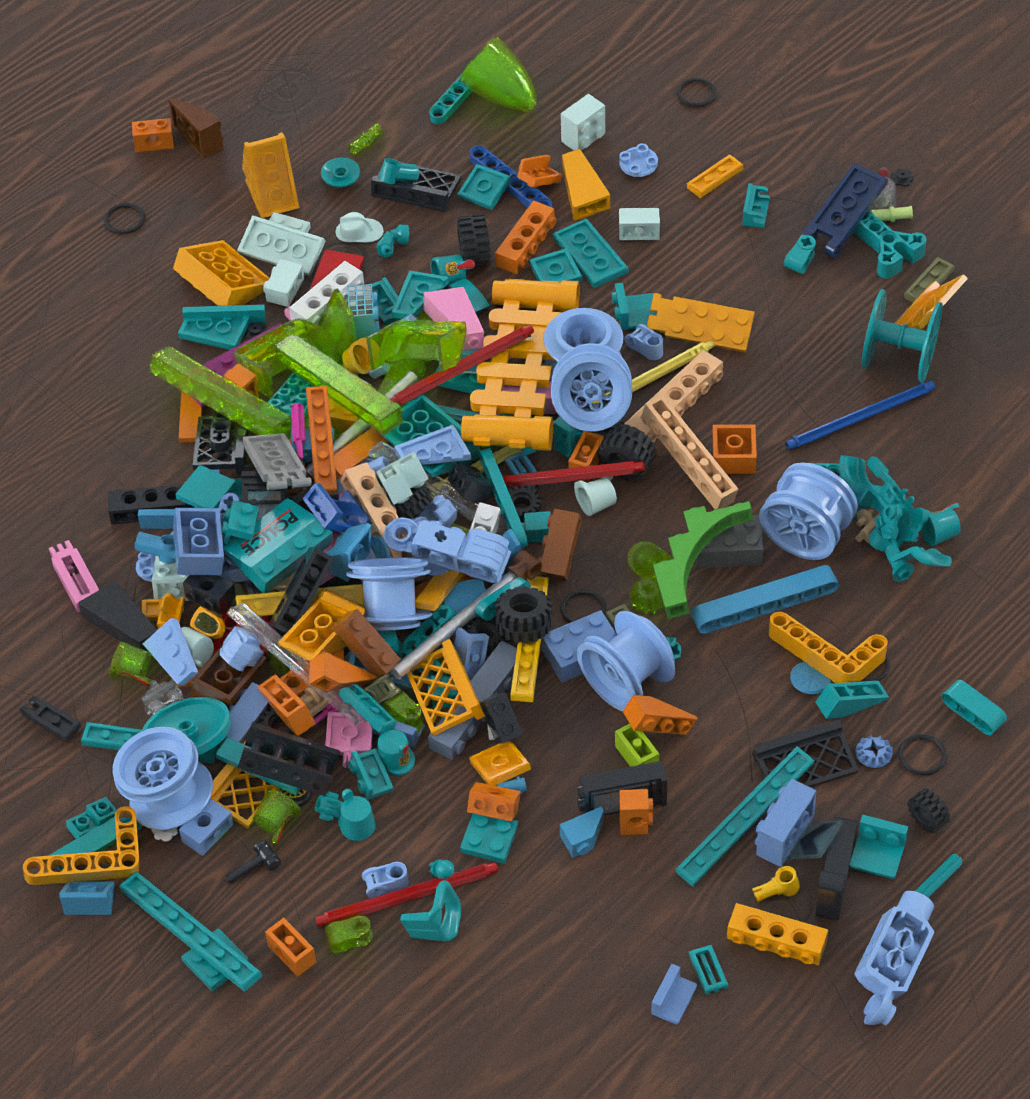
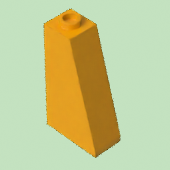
[562,149,610,221]

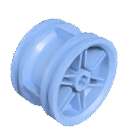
[759,463,858,560]

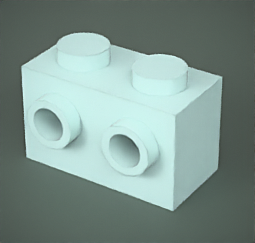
[263,259,304,307]

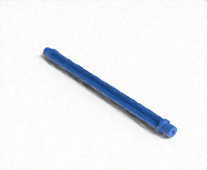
[785,381,935,450]

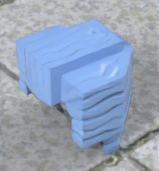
[417,495,457,527]
[220,627,264,671]

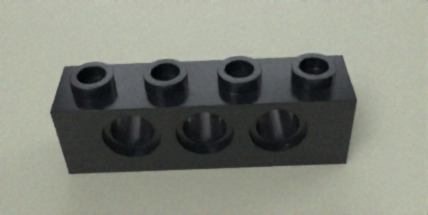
[108,484,195,525]
[267,547,334,635]

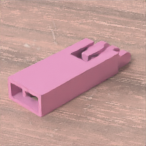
[49,540,99,613]

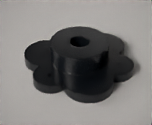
[891,169,914,186]
[245,323,266,339]

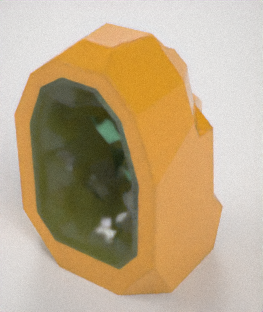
[190,606,225,639]

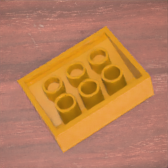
[173,240,270,306]

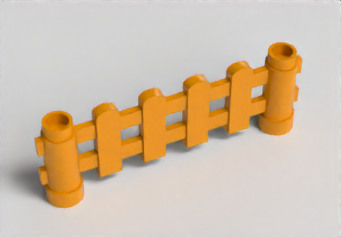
[461,279,580,451]

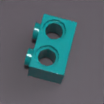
[553,416,584,459]

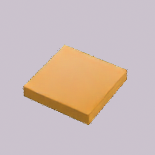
[318,588,365,614]
[469,740,531,786]

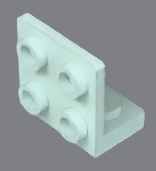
[619,208,660,240]
[152,556,189,601]

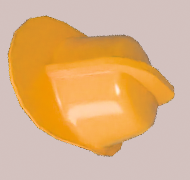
[341,337,378,375]

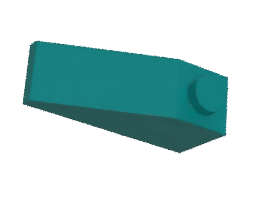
[815,681,889,719]

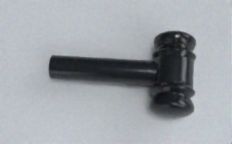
[225,840,281,884]

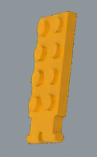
[647,293,755,353]

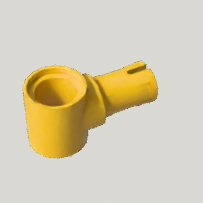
[752,866,800,902]

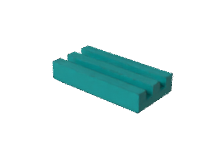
[689,945,728,996]

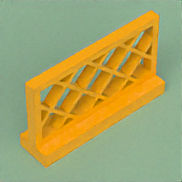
[895,274,967,329]
[407,639,485,736]
[210,741,295,829]

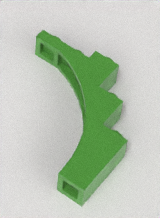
[653,501,754,619]

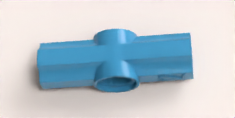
[134,532,176,564]

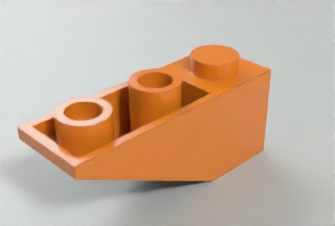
[309,652,377,692]
[623,695,698,735]

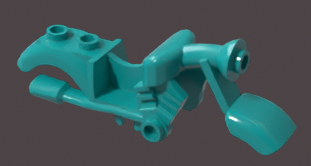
[839,455,952,582]

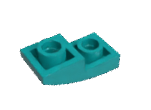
[448,278,490,314]
[66,797,117,839]

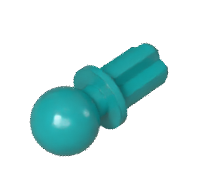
[428,859,454,879]

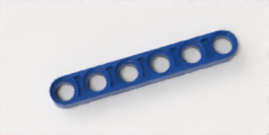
[470,146,553,208]

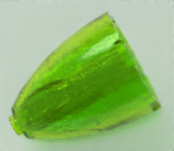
[460,37,538,112]

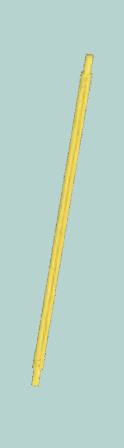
[425,341,715,498]

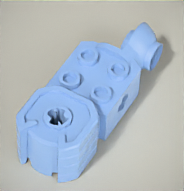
[384,518,511,583]

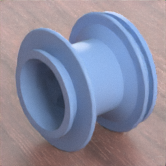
[544,308,623,400]
[551,343,632,431]
[346,557,432,630]
[577,611,675,711]
[113,727,213,830]

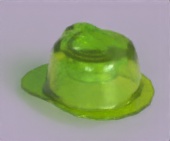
[627,541,673,586]

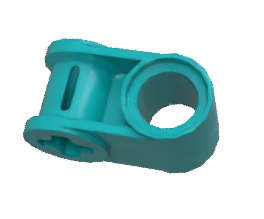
[784,235,816,274]

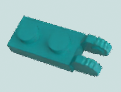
[339,684,397,733]

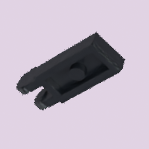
[20,696,81,742]

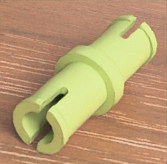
[871,206,913,222]

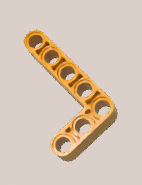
[769,612,888,683]
[23,806,139,885]

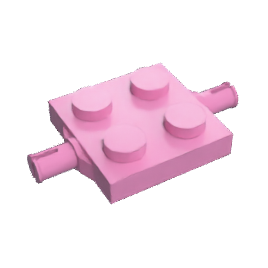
[325,703,373,768]

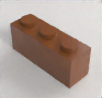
[538,508,582,581]
[331,609,401,677]

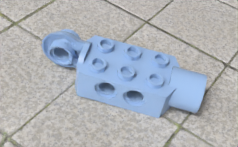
[854,891,934,1025]

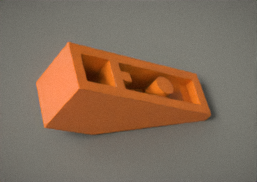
[257,674,316,736]

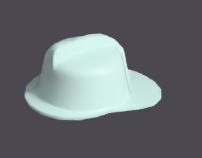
[335,212,384,243]

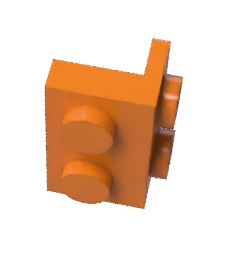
[517,155,562,188]

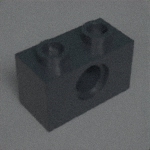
[447,462,494,504]
[183,575,236,614]
[479,692,523,744]

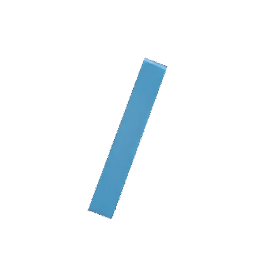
[690,565,839,634]

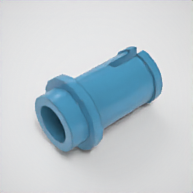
[497,776,527,794]

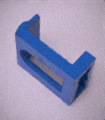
[303,483,371,532]

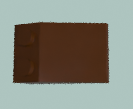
[168,97,224,159]
[191,645,267,710]

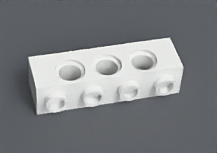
[289,261,364,333]

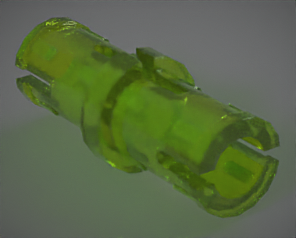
[348,123,383,155]

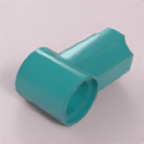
[378,158,419,184]

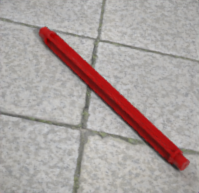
[387,325,534,408]
[486,461,645,488]
[315,862,498,927]

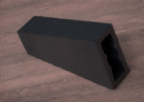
[78,581,157,655]

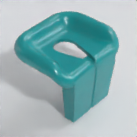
[400,880,461,942]

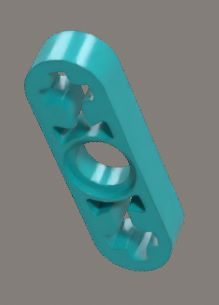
[475,577,531,621]

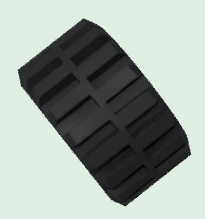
[457,214,491,266]
[598,424,657,480]
[496,586,552,643]

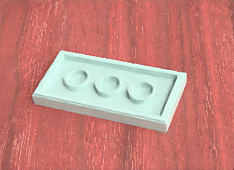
[237,215,325,276]

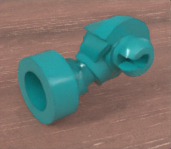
[377,224,409,258]

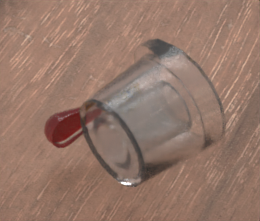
[869,167,896,212]

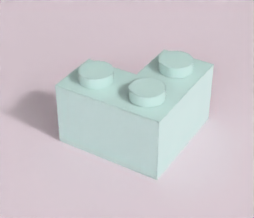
[376,452,428,505]

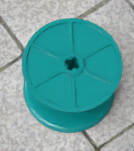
[861,289,943,383]

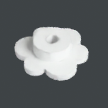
[152,827,178,842]

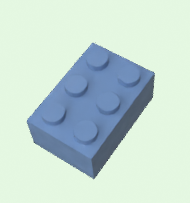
[173,508,224,575]
[541,610,617,683]
[755,779,817,867]

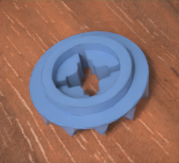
[856,735,893,768]

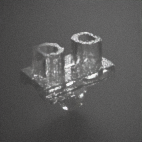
[141,680,184,715]

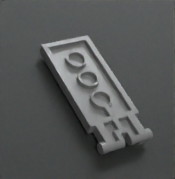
[243,433,312,490]

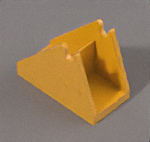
[242,133,299,218]

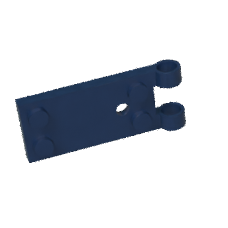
[800,163,888,258]

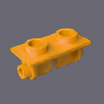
[156,593,185,629]

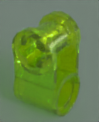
[382,691,423,732]
[325,916,373,953]

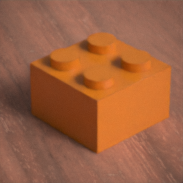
[712,425,757,474]

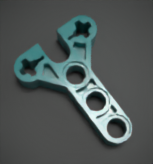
[853,210,927,278]

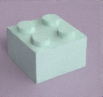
[561,94,605,151]

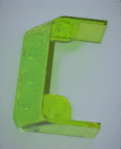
[234,318,339,397]
[366,320,467,371]

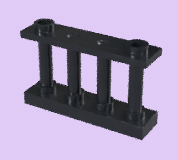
[237,722,340,797]

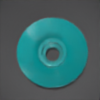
[321,158,360,187]

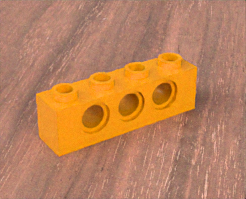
[727,903,828,965]

